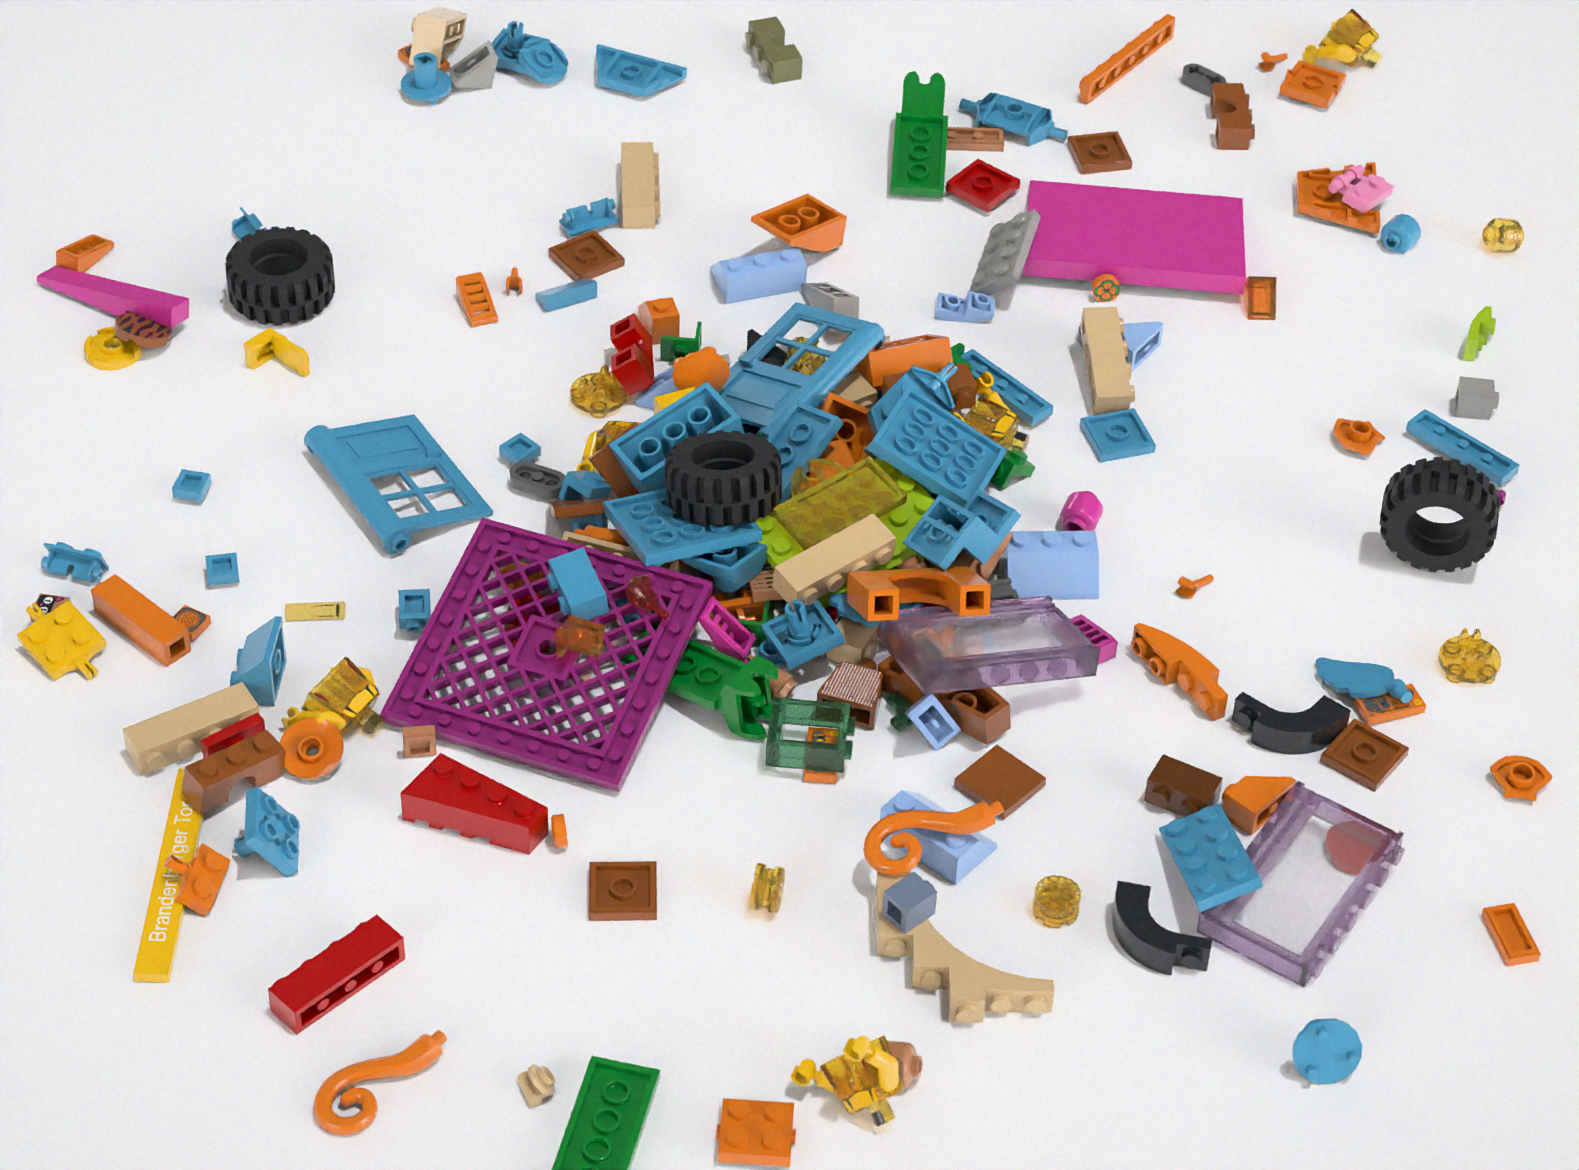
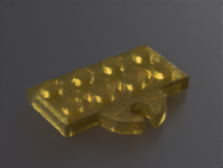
[772,456,907,550]

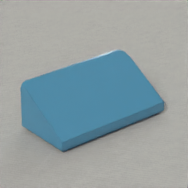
[535,278,597,312]

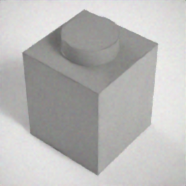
[1455,376,1499,420]

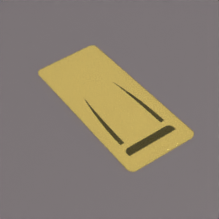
[285,601,345,621]

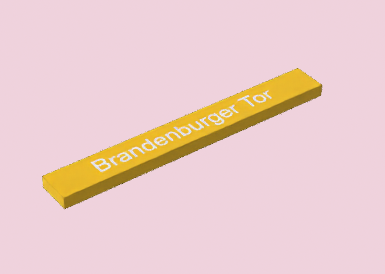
[133,768,205,982]

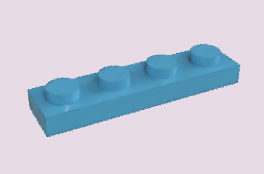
[960,349,1053,426]
[1406,409,1520,487]

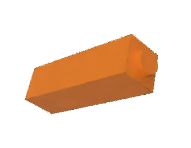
[91,574,191,667]

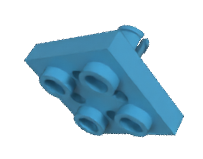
[492,21,550,74]
[761,599,845,670]
[234,786,300,877]

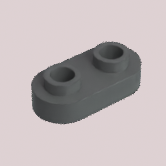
[510,461,565,499]

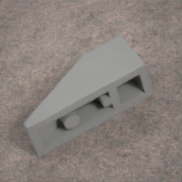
[801,282,860,336]

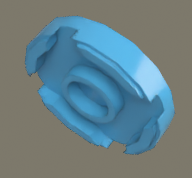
[518,38,568,84]

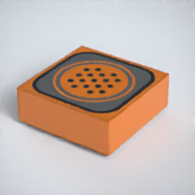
[173,605,211,642]

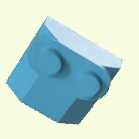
[681,542,768,593]

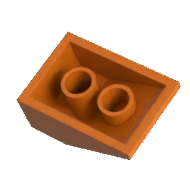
[750,193,847,253]

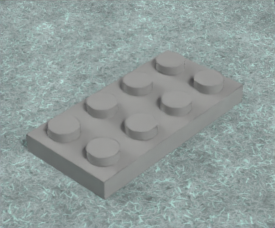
[969,209,1041,296]

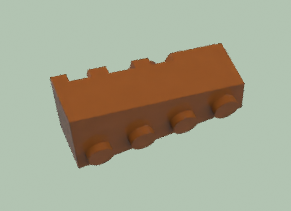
[878,632,1011,745]

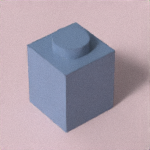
[882,872,937,934]

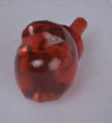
[625,575,670,620]

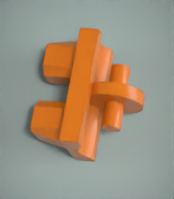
[709,589,765,627]

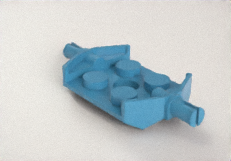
[959,92,1068,146]
[863,362,958,458]

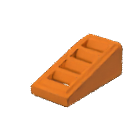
[56,234,114,273]
[456,272,498,327]

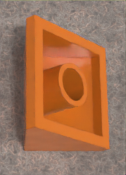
[822,392,874,466]

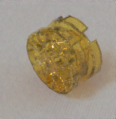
[750,863,785,914]
[1032,875,1081,929]

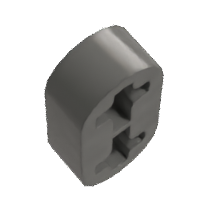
[1182,63,1226,97]

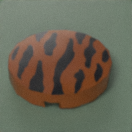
[114,313,172,348]

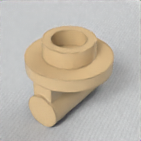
[517,1064,556,1108]

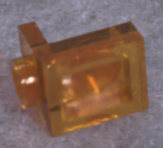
[553,615,605,658]

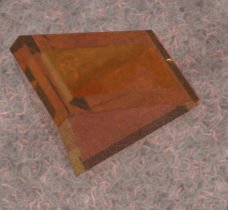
[1243,276,1277,320]

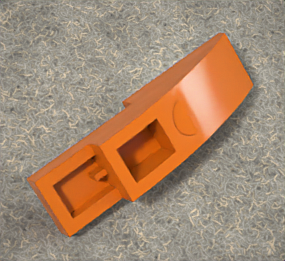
[1131,623,1228,721]

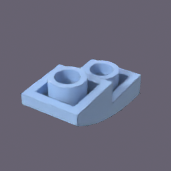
[934,291,995,322]

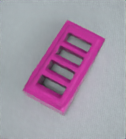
[697,596,756,661]
[1055,614,1118,667]

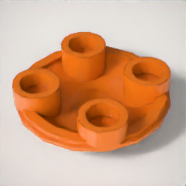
[672,346,730,391]

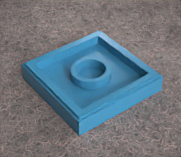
[1080,408,1156,463]

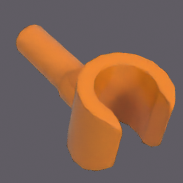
[1258,52,1288,72]
[506,267,523,294]
[1175,574,1214,599]

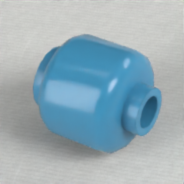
[1380,214,1421,253]

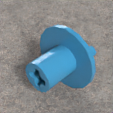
[401,52,452,104]
[1292,1018,1362,1084]

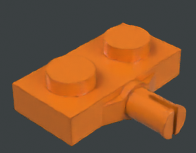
[164,843,231,917]

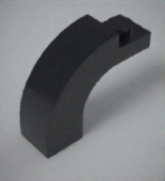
[1232,691,1351,754]
[1112,881,1212,976]

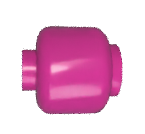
[1059,491,1104,531]

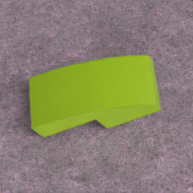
[1463,306,1496,361]

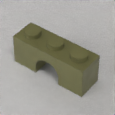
[745,16,803,84]

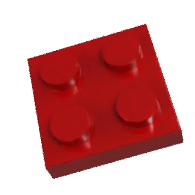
[945,159,1020,212]

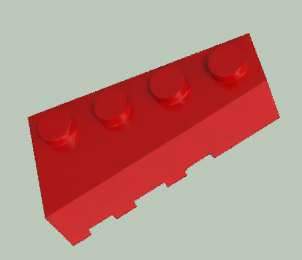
[400,753,549,855]

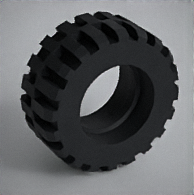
[225,226,335,326]
[665,430,782,527]
[1379,457,1500,573]

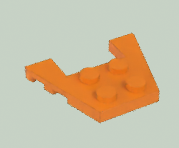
[1296,162,1381,234]

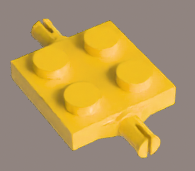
[16,600,107,681]

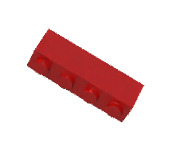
[268,914,405,1035]

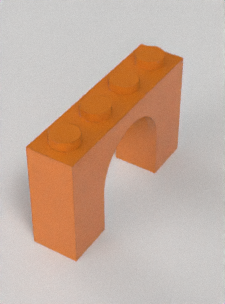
[847,566,991,621]

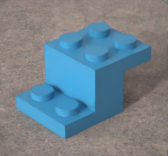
[903,489,1021,571]

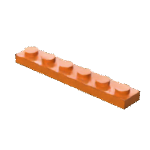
[1079,14,1176,105]

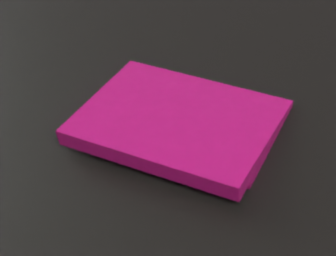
[1023,180,1246,294]

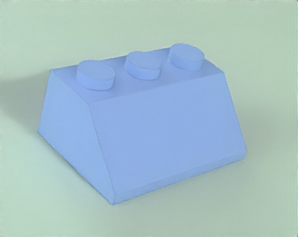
[710,247,807,304]
[1002,531,1099,600]
[880,790,998,885]

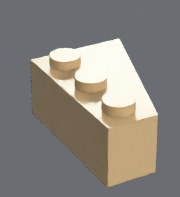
[409,7,468,72]

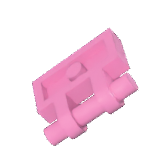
[1328,165,1394,214]

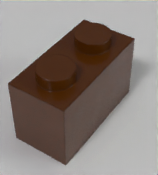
[1144,754,1223,817]

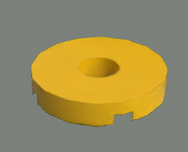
[83,326,142,371]

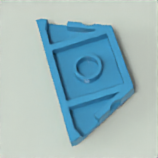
[596,44,687,97]

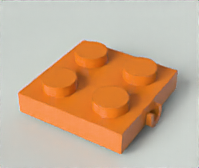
[1279,60,1347,108]
[716,1098,796,1167]

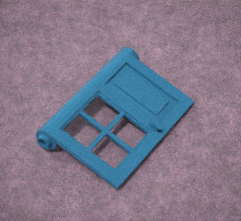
[717,302,886,439]
[304,414,493,553]

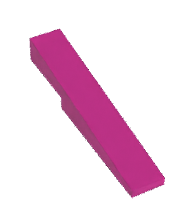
[37,266,189,329]

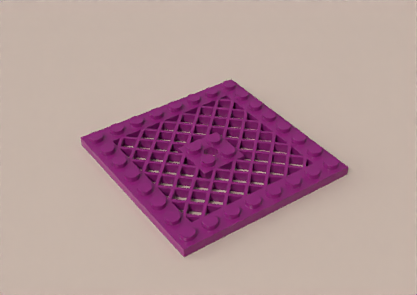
[380,517,713,792]

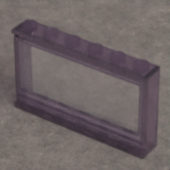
[877,595,1101,694]
[1197,781,1405,988]

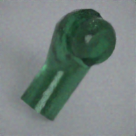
[886,692,913,732]

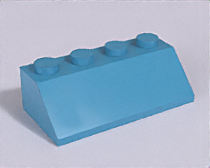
[609,381,745,494]

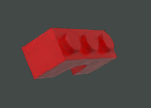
[610,313,655,396]

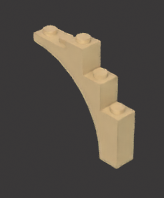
[875,871,1055,1023]

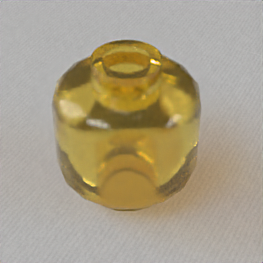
[1482,218,1524,253]

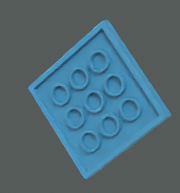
[867,386,1007,507]
[603,488,762,567]

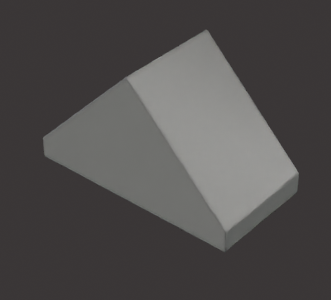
[448,40,498,89]

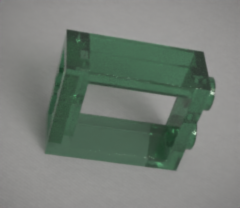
[766,697,856,773]

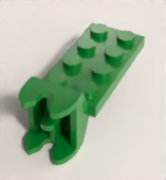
[890,71,948,198]
[619,624,784,740]

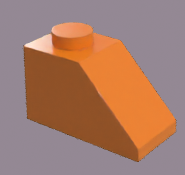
[638,297,680,345]
[1221,776,1296,836]

